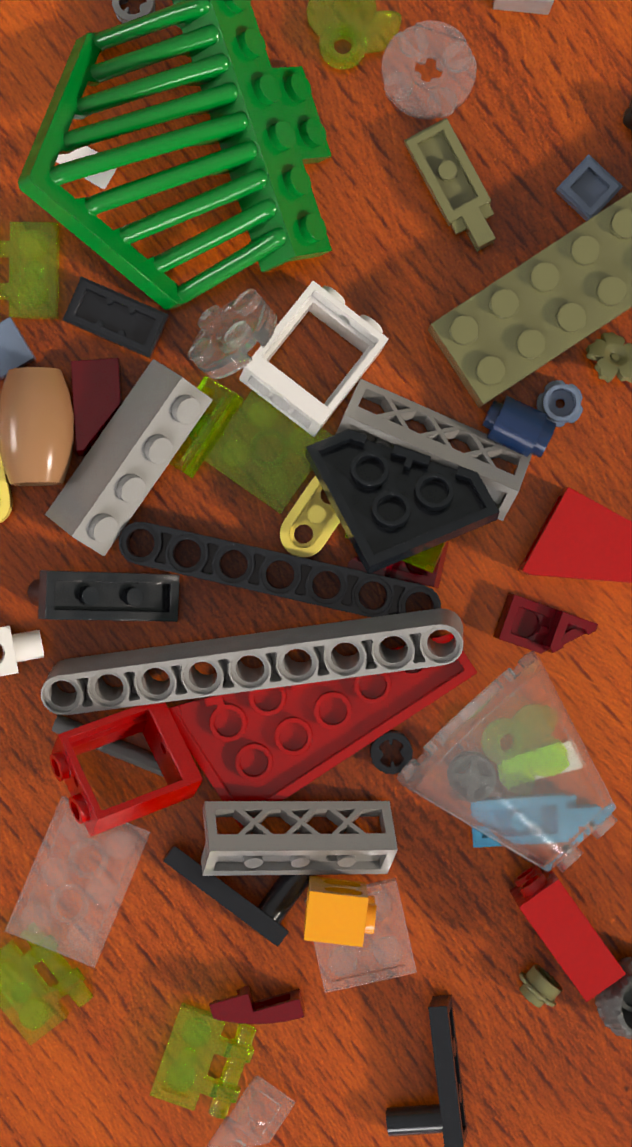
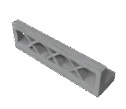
[335,379,532,521]
[201,801,398,876]

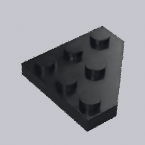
[305,429,500,574]

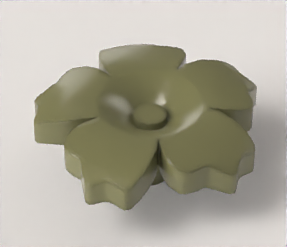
[585,332,632,383]

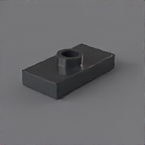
[63,276,169,359]

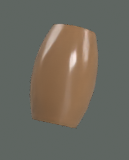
[0,367,74,486]

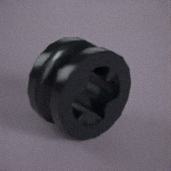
[370,730,413,774]

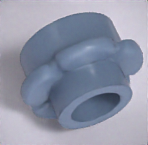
[537,380,583,427]

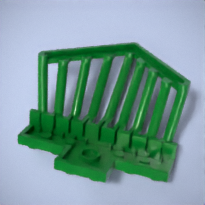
[18,0,332,310]

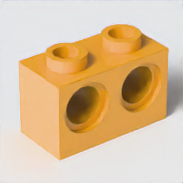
[304,876,377,947]

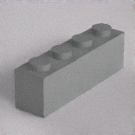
[45,359,213,556]

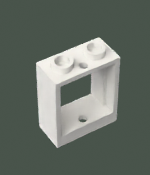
[239,281,389,437]

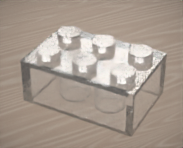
[5,796,151,968]

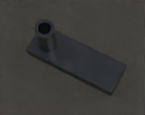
[27,570,180,622]
[162,845,310,947]
[386,995,468,1147]

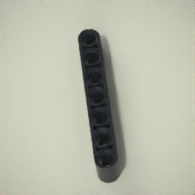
[119,522,441,617]

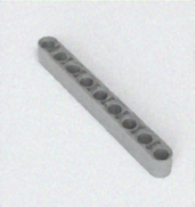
[41,608,463,715]

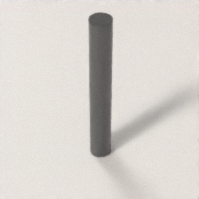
[51,715,164,777]

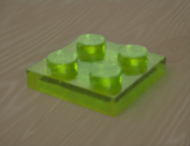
[203,390,333,514]

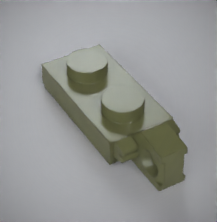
[404,118,496,252]

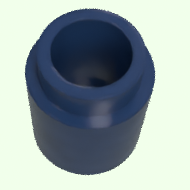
[482,395,556,458]

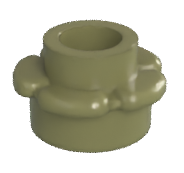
[519,964,563,1008]

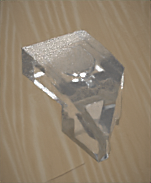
[207,1075,296,1147]

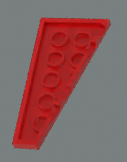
[168,633,478,828]

